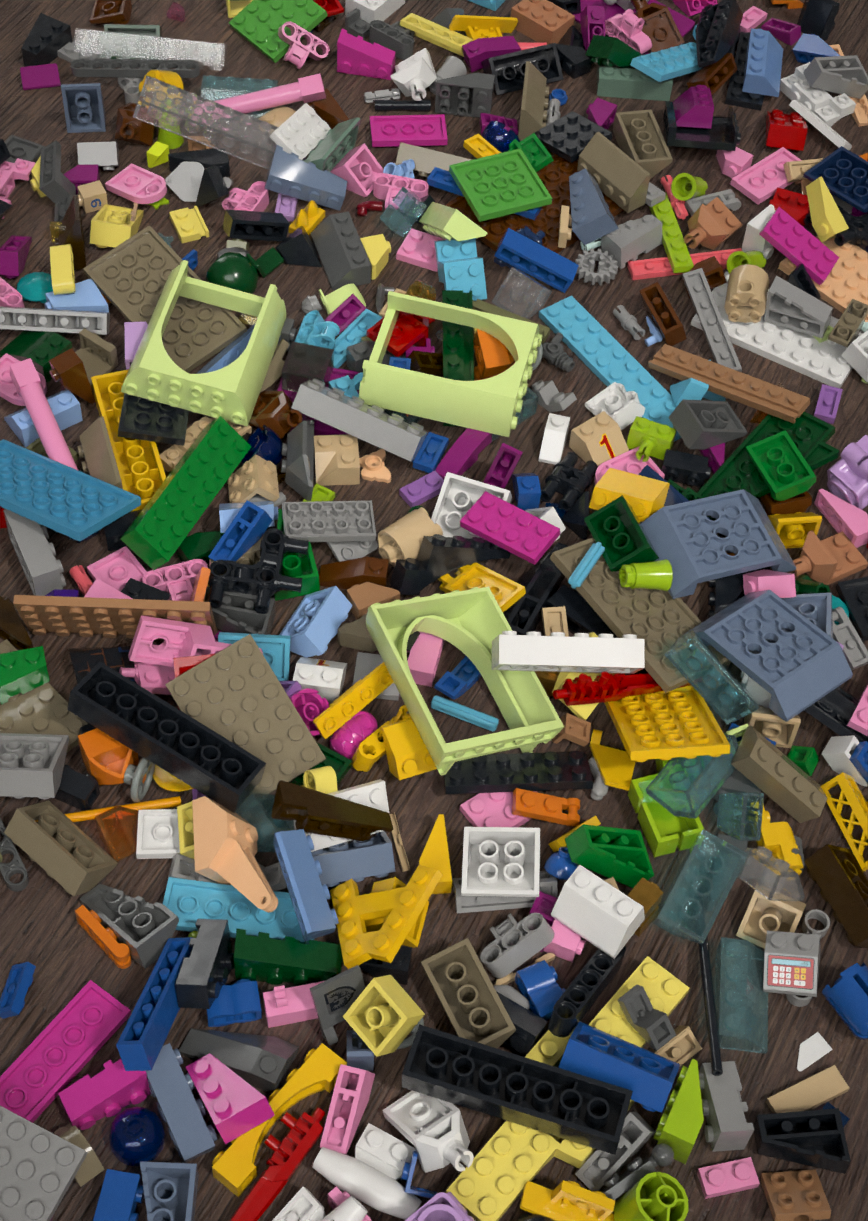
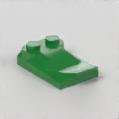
[746,430,816,501]

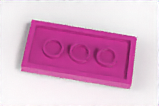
[369,114,448,147]
[759,207,839,285]
[460,491,560,565]

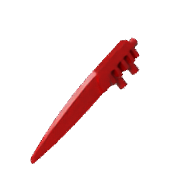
[553,671,716,706]
[229,1107,325,1221]

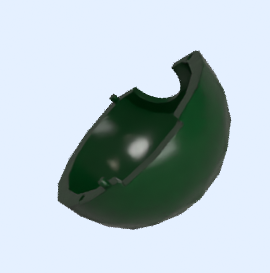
[206,252,258,294]

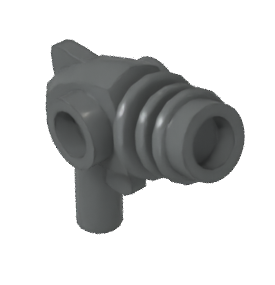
[542,332,575,372]

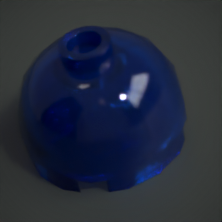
[482,121,520,153]
[242,425,282,465]
[109,1106,165,1166]

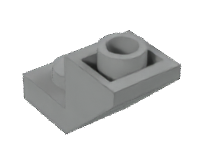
[526,380,577,413]

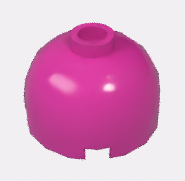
[289,688,330,736]

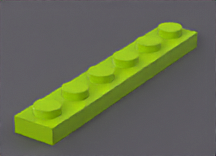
[649,192,694,273]

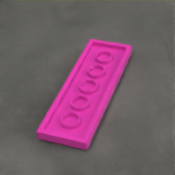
[0,980,131,1123]

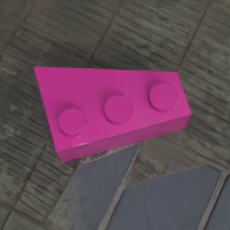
[337,28,396,80]

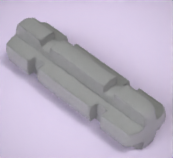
[364,88,400,103]

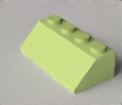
[419,202,487,241]

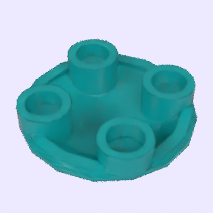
[17,272,53,303]

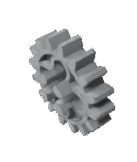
[575,248,618,285]

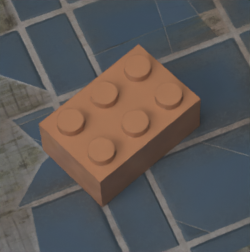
[510,0,575,44]

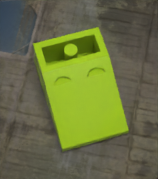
[653,1059,704,1164]

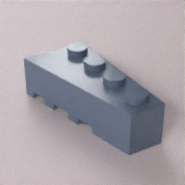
[569,168,619,245]

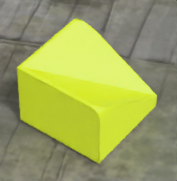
[146,141,170,168]

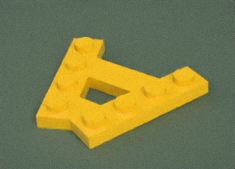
[330,865,442,969]

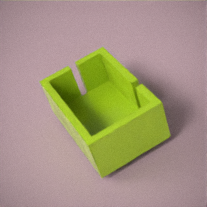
[628,768,705,858]

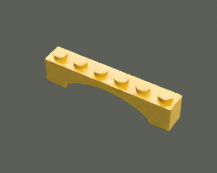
[212,1043,347,1197]

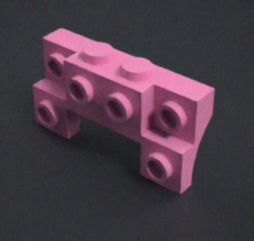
[0,158,36,219]

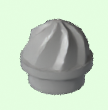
[302,295,322,314]

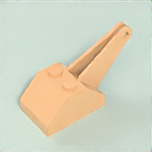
[192,796,278,913]

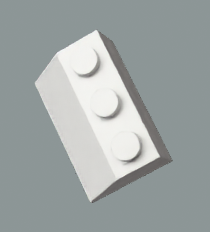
[551,865,645,959]

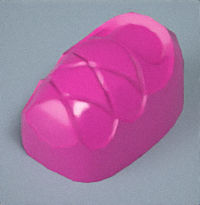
[330,711,378,760]

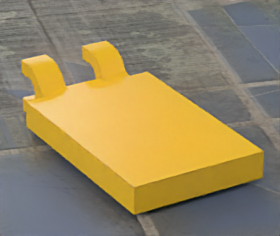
[438,562,526,613]

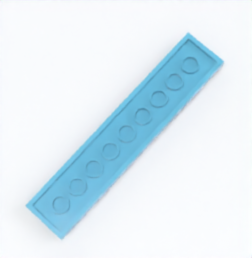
[539,295,681,442]

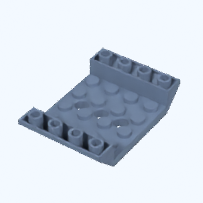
[640,489,796,599]
[683,590,853,722]

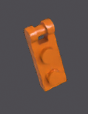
[512,788,580,826]
[75,905,132,969]

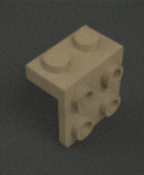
[75,328,118,387]

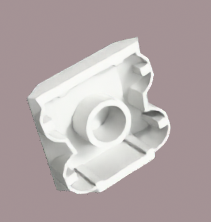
[585,382,645,430]

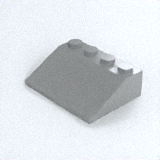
[0,733,69,799]

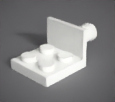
[390,48,437,101]
[382,1090,474,1173]

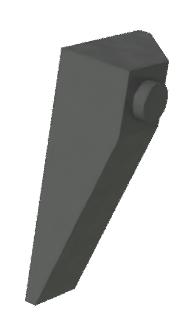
[79,884,179,969]

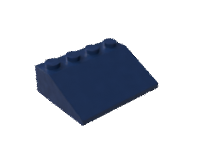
[803,146,868,213]

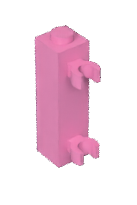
[263,981,324,1028]

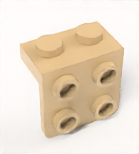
[228,454,280,503]

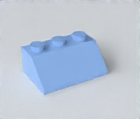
[4,390,83,447]
[279,586,353,658]

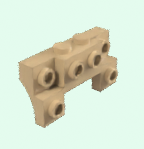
[160,416,252,472]

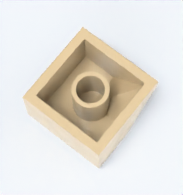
[314,434,360,486]

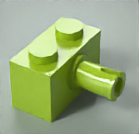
[627,416,677,462]

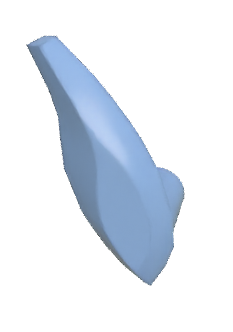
[644,316,662,347]

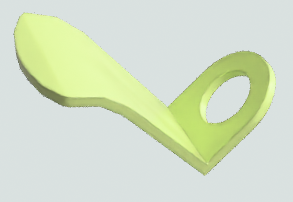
[318,283,366,315]

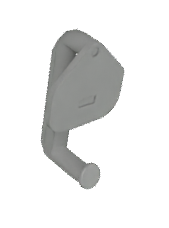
[165,161,234,202]

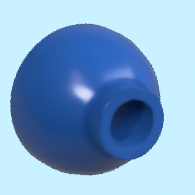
[544,847,579,880]

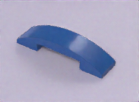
[434,656,482,700]

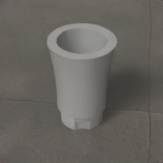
[429,56,467,95]

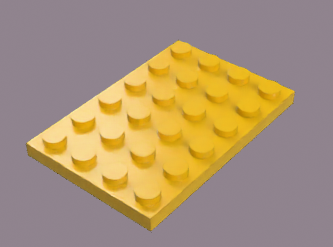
[604,684,730,762]

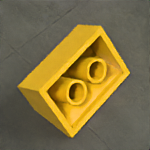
[589,468,670,522]

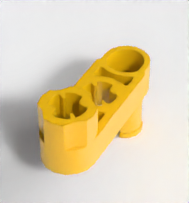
[352,705,411,772]

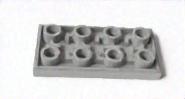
[282,500,376,542]

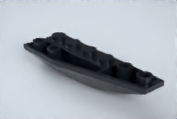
[696,0,743,68]
[503,542,568,635]

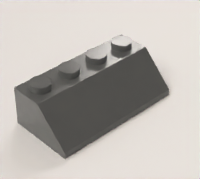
[311,211,371,290]

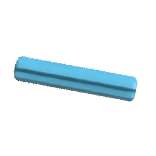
[568,542,605,589]
[431,695,499,732]

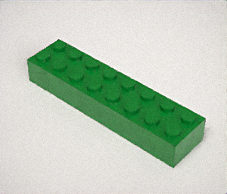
[121,416,252,570]

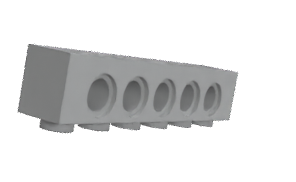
[0,306,110,335]

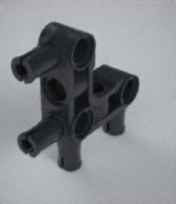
[804,204,868,246]
[208,528,309,614]

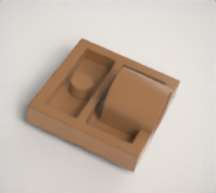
[760,1169,831,1221]

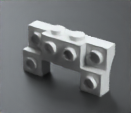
[780,62,856,127]

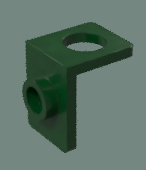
[246,247,284,278]

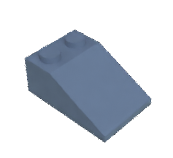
[61,83,106,133]

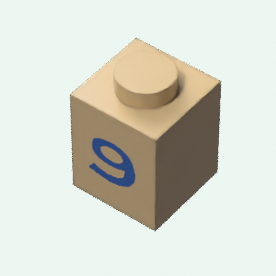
[77,180,108,213]

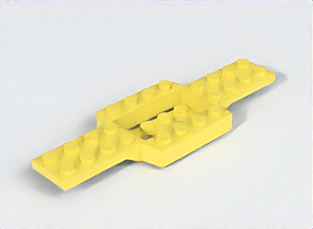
[446,956,690,1221]

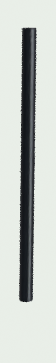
[692,891,723,1076]

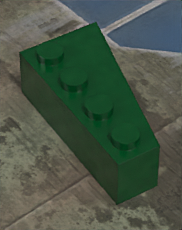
[234,929,343,986]

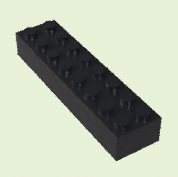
[67,662,266,813]
[402,1024,633,1155]

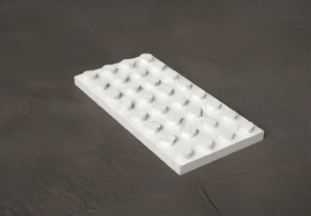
[691,271,864,388]

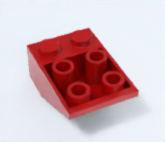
[765,109,808,151]

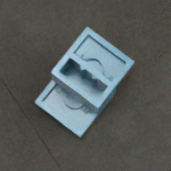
[434,238,487,301]

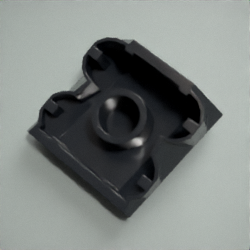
[797,0,840,41]

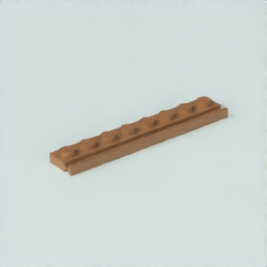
[648,344,810,424]

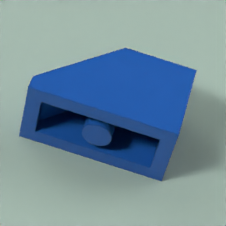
[512,473,541,510]

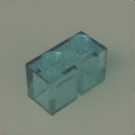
[380,187,427,237]

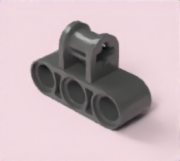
[369,20,415,60]

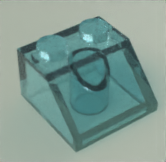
[235,793,295,852]

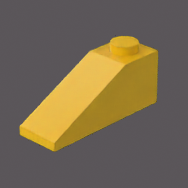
[414,814,452,894]

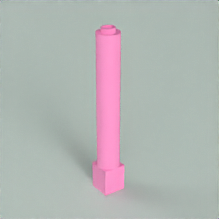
[186,74,326,126]
[10,358,79,471]

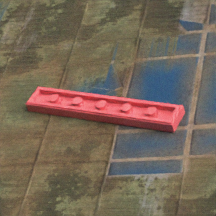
[627,248,742,280]

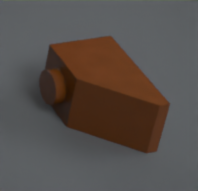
[683,256,726,298]

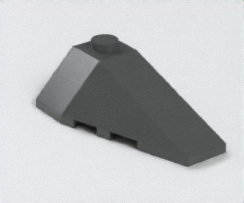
[179,1028,299,1094]

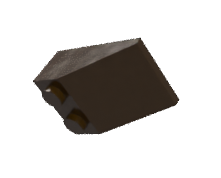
[55,195,86,270]

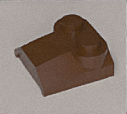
[89,0,132,25]
[760,491,812,516]

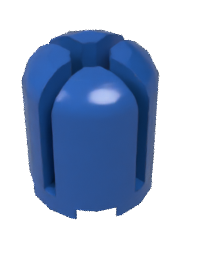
[822,962,868,1040]

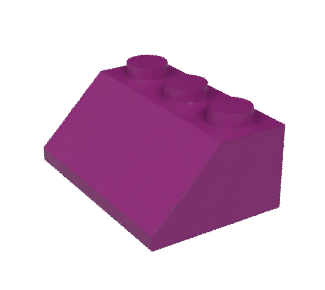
[673,85,714,129]

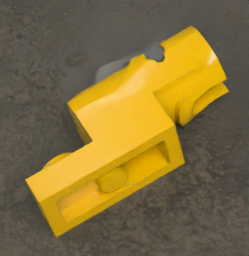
[749,802,805,878]

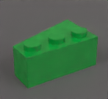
[0,646,50,705]
[565,824,655,888]

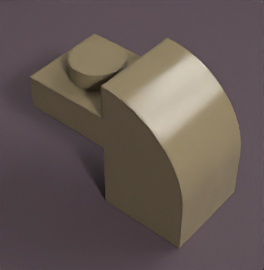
[53,1123,105,1187]

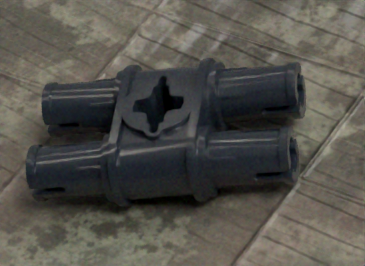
[540,452,598,511]

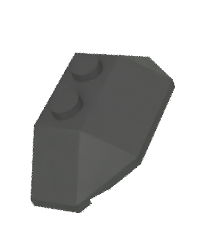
[281,419,314,501]

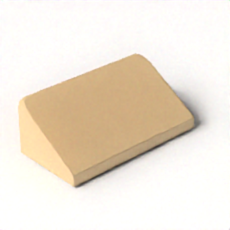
[648,1026,702,1066]

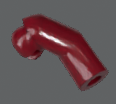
[356,201,383,217]

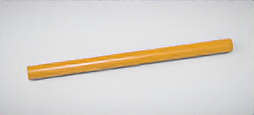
[34,796,181,823]

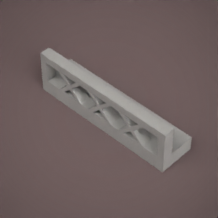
[452,871,558,913]

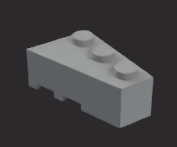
[803,55,868,99]
[601,214,662,269]
[764,276,833,338]
[699,1061,754,1152]

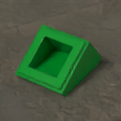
[787,745,819,776]

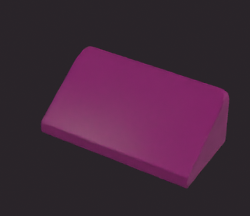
[20,63,61,90]
[325,294,367,335]

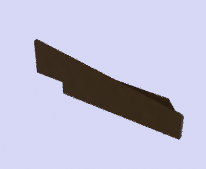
[271,780,393,841]

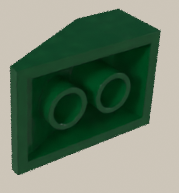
[585,35,642,68]
[0,330,72,384]

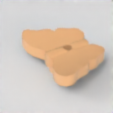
[359,449,392,483]

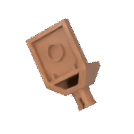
[684,197,743,250]
[788,530,868,585]

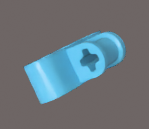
[292,310,340,365]

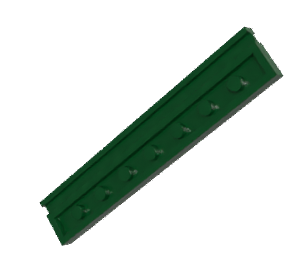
[442,290,474,427]

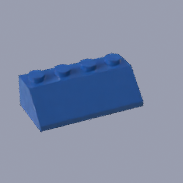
[558,1021,680,1113]

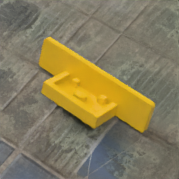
[449,15,518,41]
[313,662,394,739]
[520,1180,615,1221]

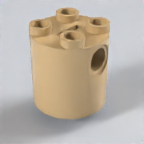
[724,264,769,323]
[377,507,443,567]

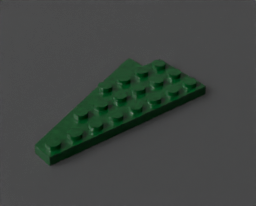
[698,411,840,521]

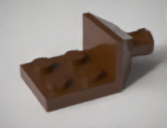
[630,0,685,54]
[115,102,159,146]
[248,391,303,446]

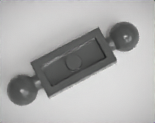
[601,1143,674,1200]

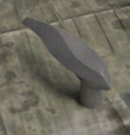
[376,283,394,314]

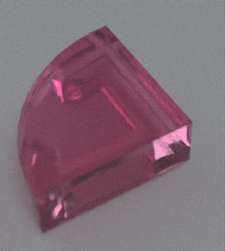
[167,2,185,22]

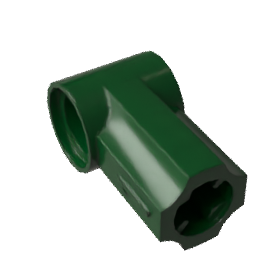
[795,575,830,595]

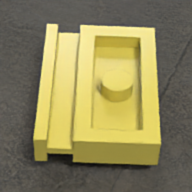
[169,206,209,243]

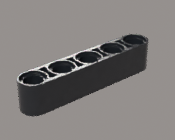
[548,946,626,1037]

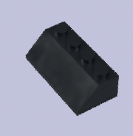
[481,43,564,95]

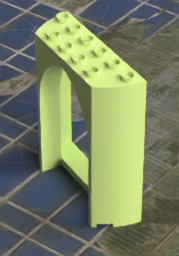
[121,260,286,427]
[359,291,543,437]
[366,587,564,776]

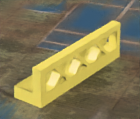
[400,13,473,57]

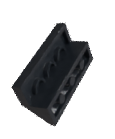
[804,687,868,742]

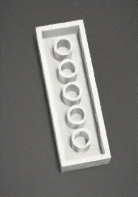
[492,631,645,674]

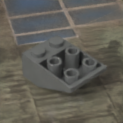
[435,73,495,118]

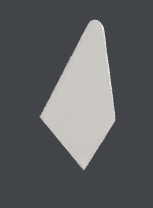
[797,1032,833,1071]

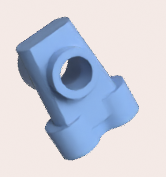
[383,159,415,179]

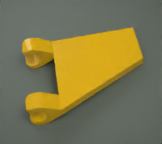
[589,729,636,791]

